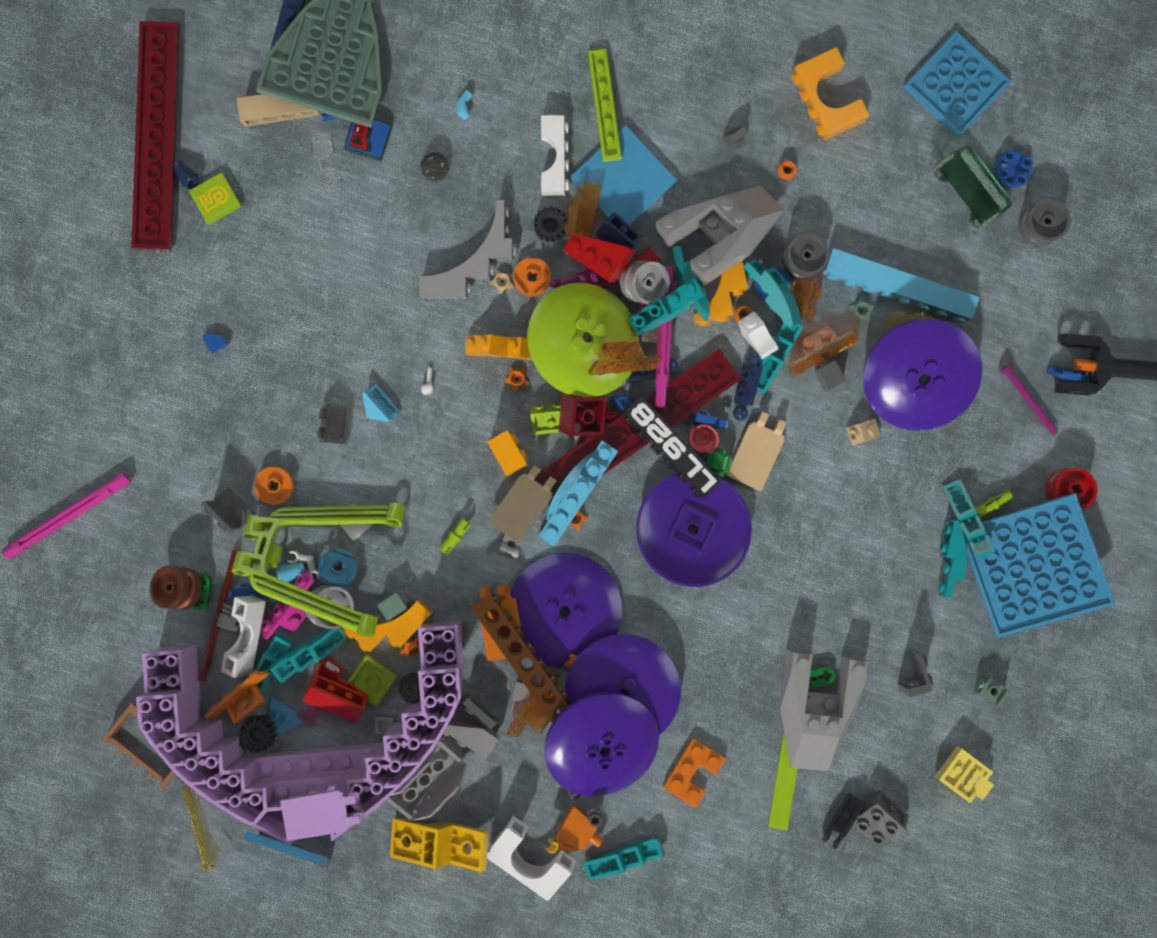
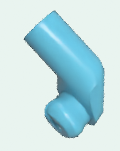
[456,90,473,120]

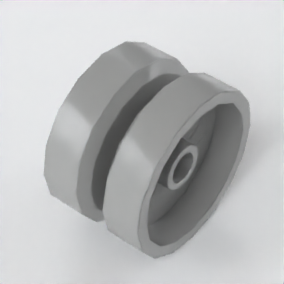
[620,260,670,304]
[306,585,354,629]

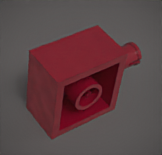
[558,393,617,436]

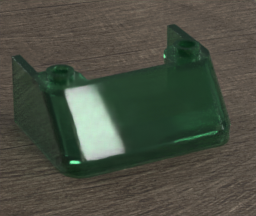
[928,145,1012,234]

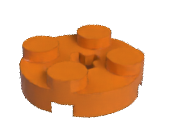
[513,258,551,297]
[254,467,294,505]

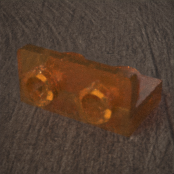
[791,277,822,323]

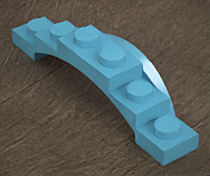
[539,440,618,546]

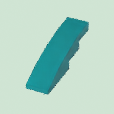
[672,246,710,321]
[757,323,804,394]
[942,479,995,560]
[268,627,349,683]
[252,633,294,696]
[583,836,665,881]

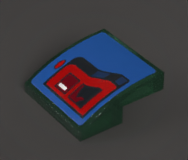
[343,118,393,162]

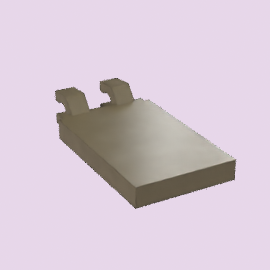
[488,465,557,544]

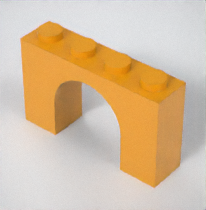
[791,47,870,141]

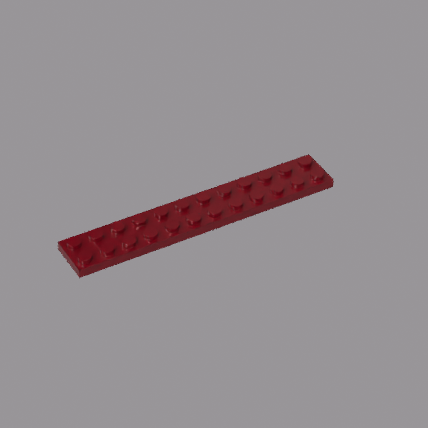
[131,21,180,251]
[534,348,741,507]

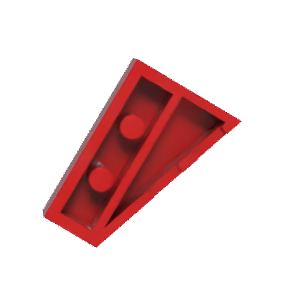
[563,234,636,284]
[302,660,369,723]

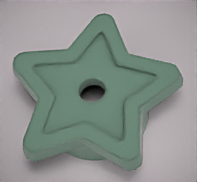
[849,297,874,321]

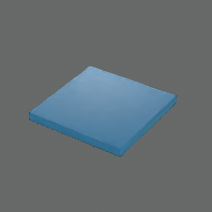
[903,30,1012,138]
[570,125,678,225]
[244,831,331,867]

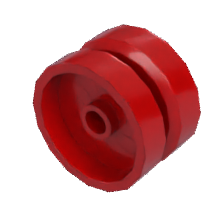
[1044,468,1098,510]

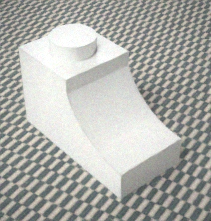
[738,311,778,359]

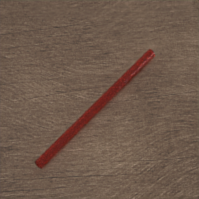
[198,550,238,682]

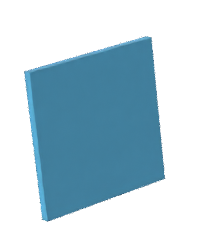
[963,493,1116,638]

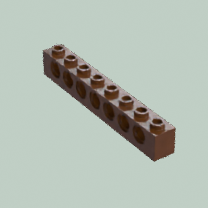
[470,592,570,723]

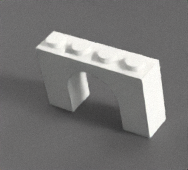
[487,816,577,901]

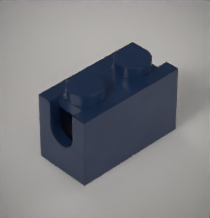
[595,212,643,250]

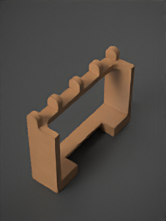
[102,701,176,791]

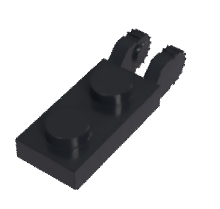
[822,793,866,849]

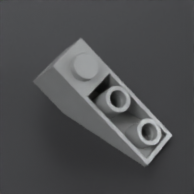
[443,721,500,759]

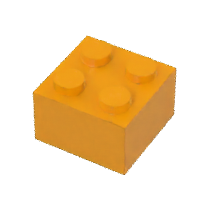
[487,430,529,476]

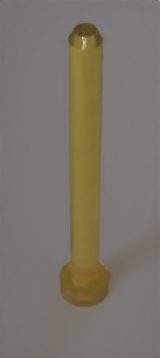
[182,786,215,871]

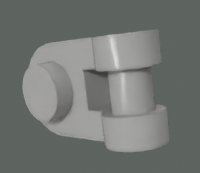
[499,534,524,559]

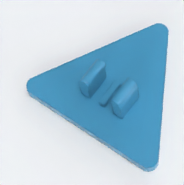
[269,696,307,736]

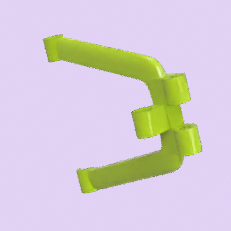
[231,503,406,637]

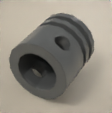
[216,602,240,632]

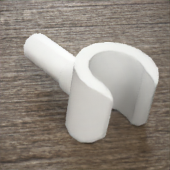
[421,368,433,395]

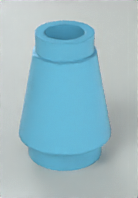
[276,562,305,582]

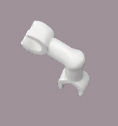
[288,551,320,580]

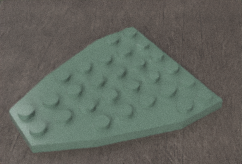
[256,0,382,128]

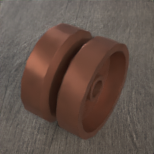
[150,565,202,609]

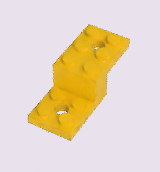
[390,817,489,873]

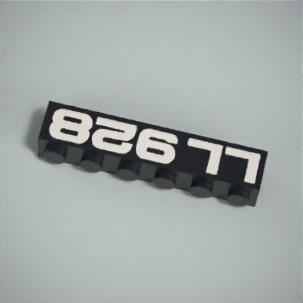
[623,396,722,499]

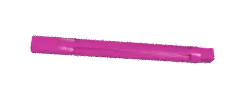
[655,266,675,409]
[2,472,132,559]

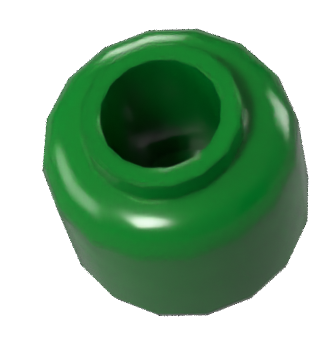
[706,448,732,477]

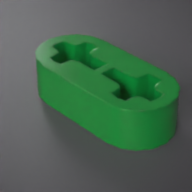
[192,573,212,610]
[808,666,835,689]

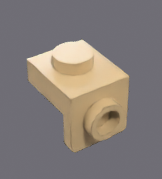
[846,419,881,445]

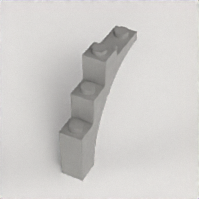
[419,200,517,299]

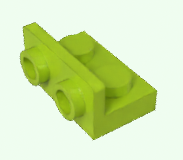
[530,402,561,435]

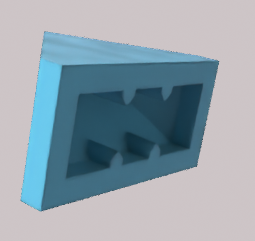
[362,384,401,422]

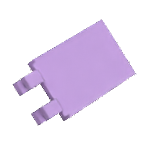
[280,789,364,841]

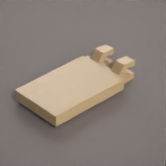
[726,412,787,491]

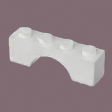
[541,115,568,197]
[221,595,266,678]

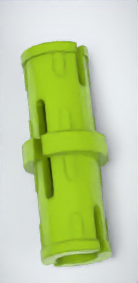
[975,489,1013,519]
[439,517,472,555]

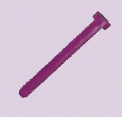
[999,363,1058,435]

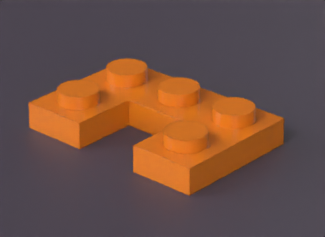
[663,737,726,808]

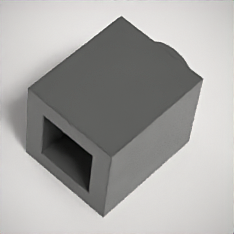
[815,360,846,391]

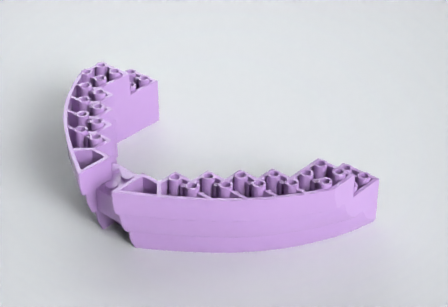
[136,620,463,845]

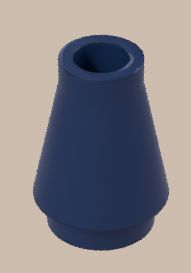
[173,160,199,189]

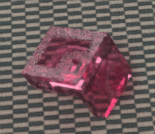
[297,703,324,728]

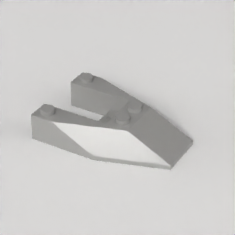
[656,185,784,286]
[779,650,868,771]

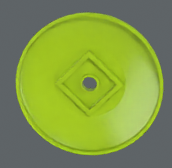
[527,283,639,397]

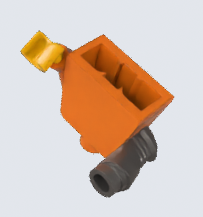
[545,803,604,853]

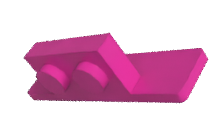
[260,570,314,639]

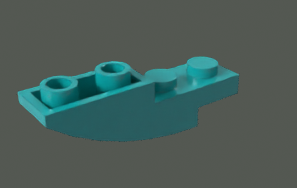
[743,259,802,328]
[629,277,706,336]
[938,519,967,599]

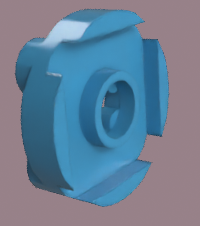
[318,549,358,588]

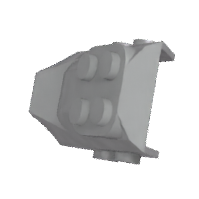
[386,735,467,822]

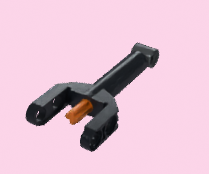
[1054,334,1157,396]

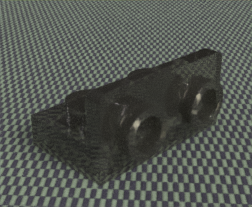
[317,404,350,444]

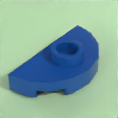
[1047,366,1087,382]
[227,583,266,606]

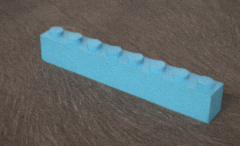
[822,248,980,323]

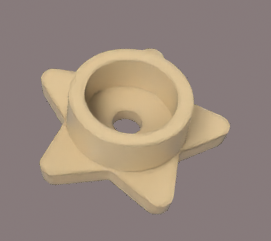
[490,270,514,294]

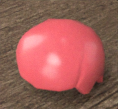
[688,424,719,453]

